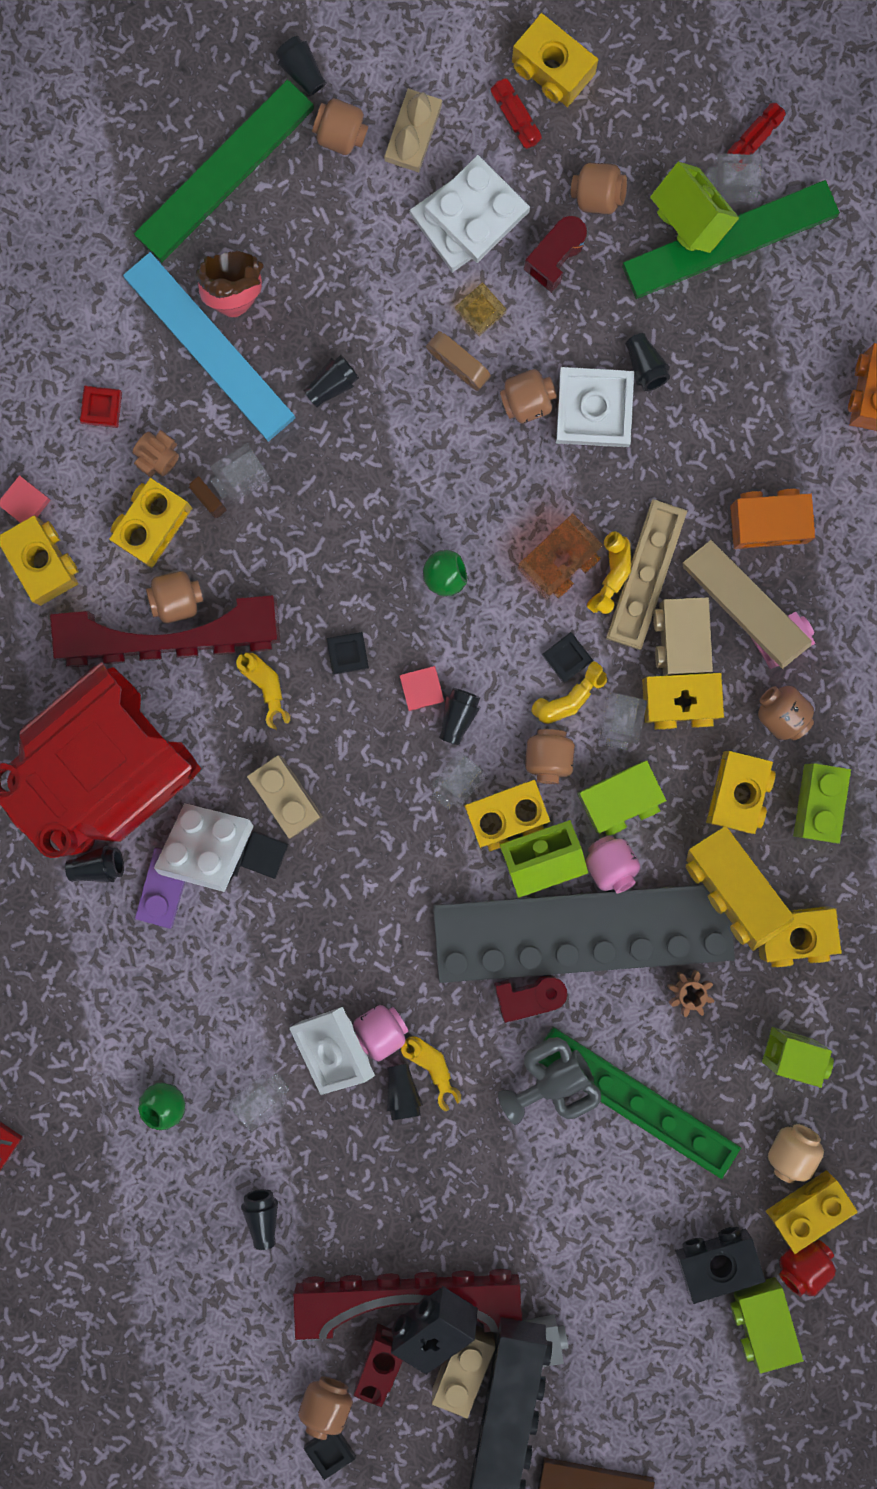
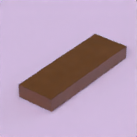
[538,1457,655,1489]

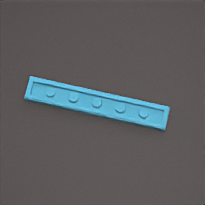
[123,252,295,442]

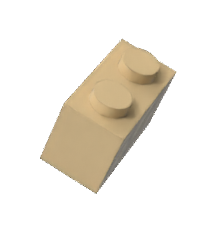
[653,597,713,676]
[247,755,323,839]
[432,1326,495,1419]

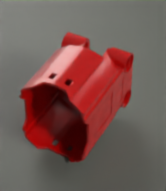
[0,662,201,858]

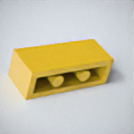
[686,826,795,951]

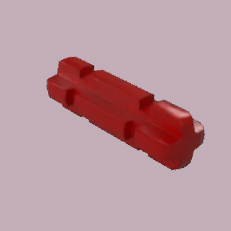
[491,78,542,149]
[726,102,786,168]

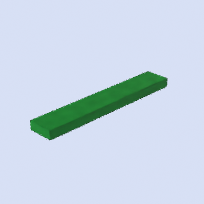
[134,79,314,263]
[622,180,840,299]
[539,1026,741,1180]

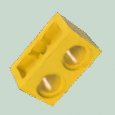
[109,478,193,568]
[464,780,550,852]
[766,1170,858,1254]

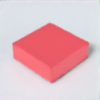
[0,475,51,523]
[399,666,444,711]

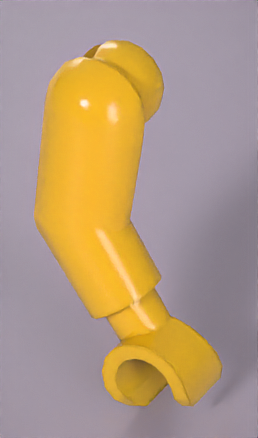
[587,531,631,614]
[236,652,290,730]
[531,661,607,724]
[401,1036,461,1111]

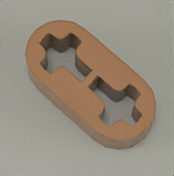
[426,331,491,391]

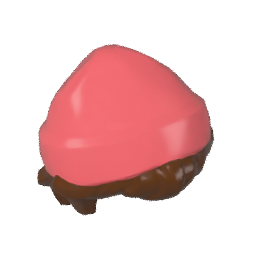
[196,251,264,318]

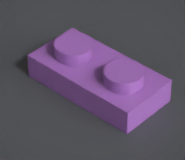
[135,847,185,929]

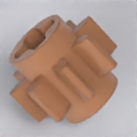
[132,430,179,478]
[667,970,715,1017]

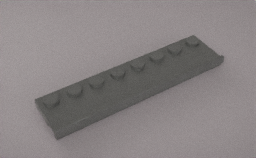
[433,884,735,983]

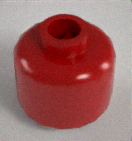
[779,1240,836,1297]

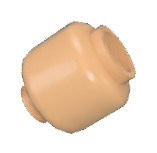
[768,1124,824,1183]

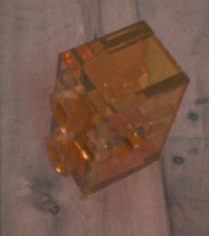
[517,513,603,600]

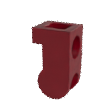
[524,216,587,293]
[494,975,568,1023]
[353,1324,403,1407]

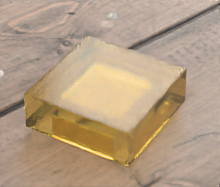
[455,282,507,337]

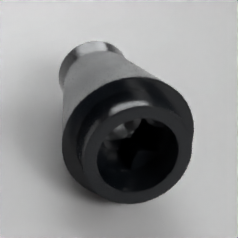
[276,36,327,96]
[625,333,670,391]
[303,355,359,407]
[439,688,481,745]
[65,846,124,882]
[386,1064,423,1120]
[241,1189,278,1250]

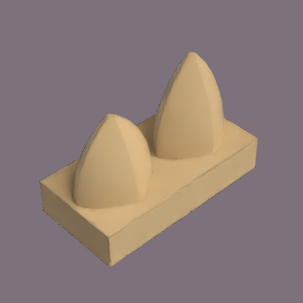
[384,88,442,173]

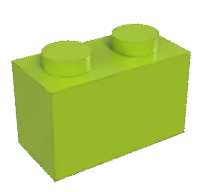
[650,161,739,253]
[577,761,667,836]
[793,763,851,844]
[500,820,588,898]
[762,1027,834,1088]
[730,1277,804,1374]

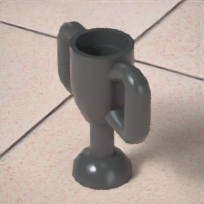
[498,1037,601,1125]

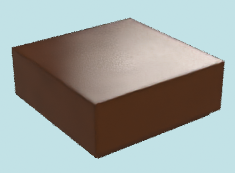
[189,476,227,518]

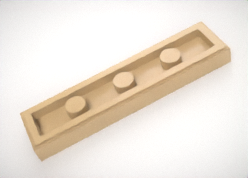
[606,499,687,650]
[683,540,812,669]

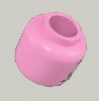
[585,836,640,893]
[353,1005,408,1061]

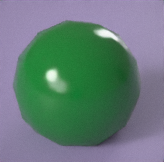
[423,550,468,597]
[138,1083,186,1130]

